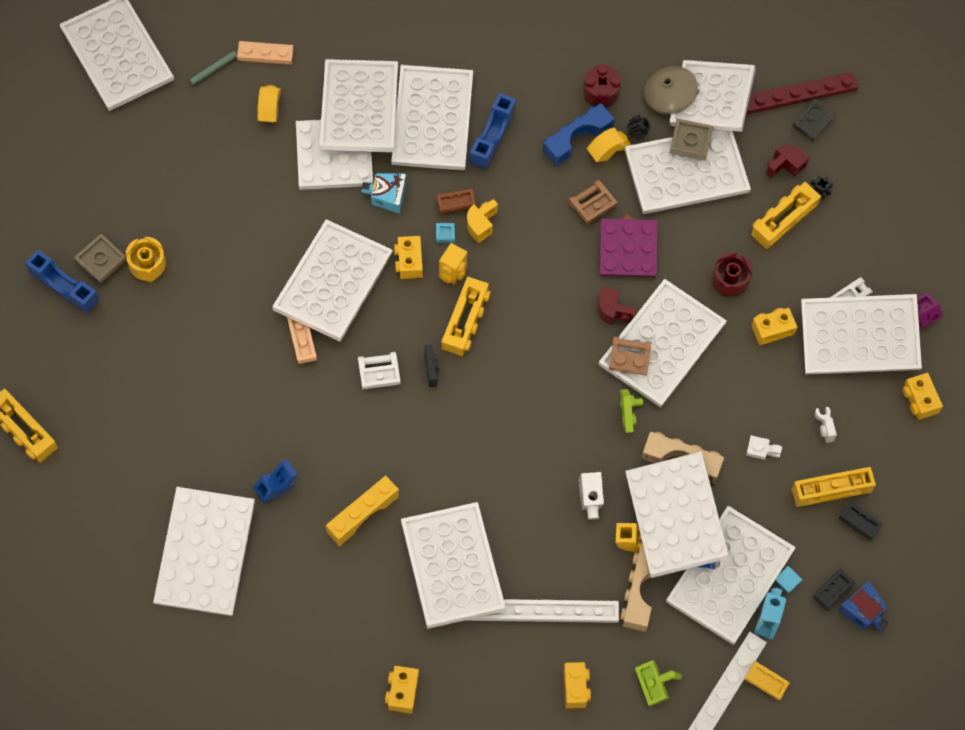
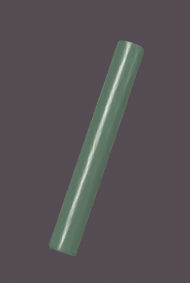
[189,51,237,86]

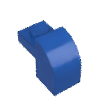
[253,459,298,503]

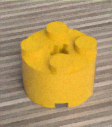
[126,237,166,282]

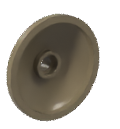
[644,66,698,114]

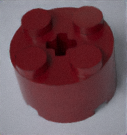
[583,63,621,107]
[712,252,752,297]

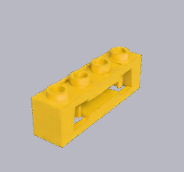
[751,182,821,249]
[441,276,491,357]
[0,389,58,463]
[792,467,876,507]

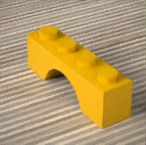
[326,476,399,547]

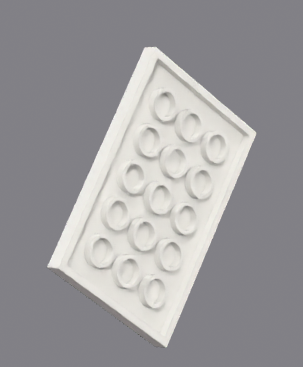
[59,0,174,111]
[319,59,398,152]
[391,65,473,170]
[624,129,751,214]
[272,220,393,341]
[598,279,727,408]
[801,294,922,375]
[626,452,729,578]
[153,487,255,617]
[401,502,506,629]
[666,506,796,645]

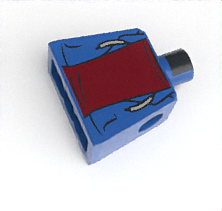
[838,581,889,632]

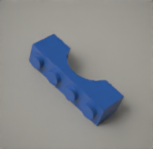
[470,93,516,169]
[543,104,615,166]
[25,249,99,314]

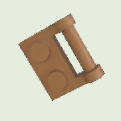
[568,180,618,225]
[609,336,652,376]

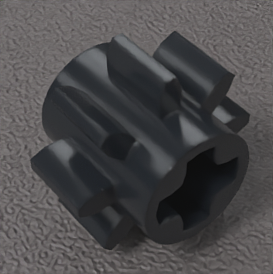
[627,115,650,139]
[810,175,833,200]

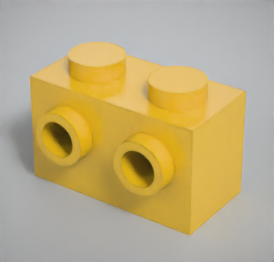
[394,236,423,279]
[439,243,467,285]
[751,308,797,346]
[903,373,943,420]
[563,662,591,709]
[385,666,419,714]

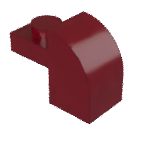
[766,145,810,179]
[597,287,636,325]

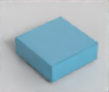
[436,223,455,243]
[774,566,802,594]

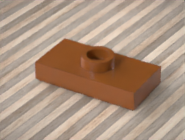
[436,188,476,214]

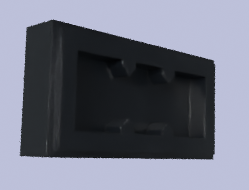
[424,344,439,387]
[839,501,883,540]
[813,569,855,611]

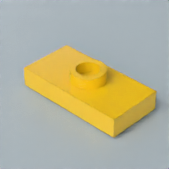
[744,661,790,700]

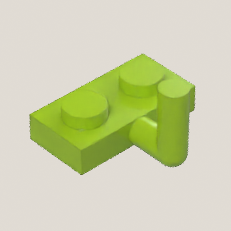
[620,389,643,433]
[635,660,682,706]

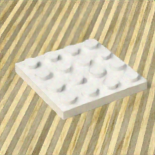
[670,60,756,132]
[296,120,373,190]

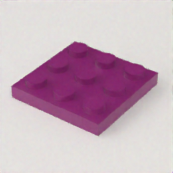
[600,219,657,277]

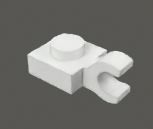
[815,407,837,443]
[746,435,782,460]

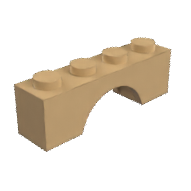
[641,432,724,484]
[620,546,651,632]

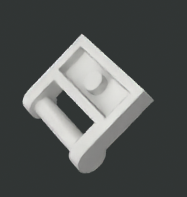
[358,352,401,390]

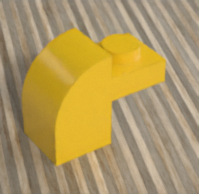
[258,85,281,122]
[586,128,631,162]
[467,199,498,243]
[616,523,644,552]

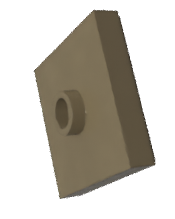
[669,118,713,161]
[74,233,127,284]

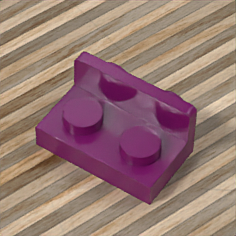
[917,292,943,330]

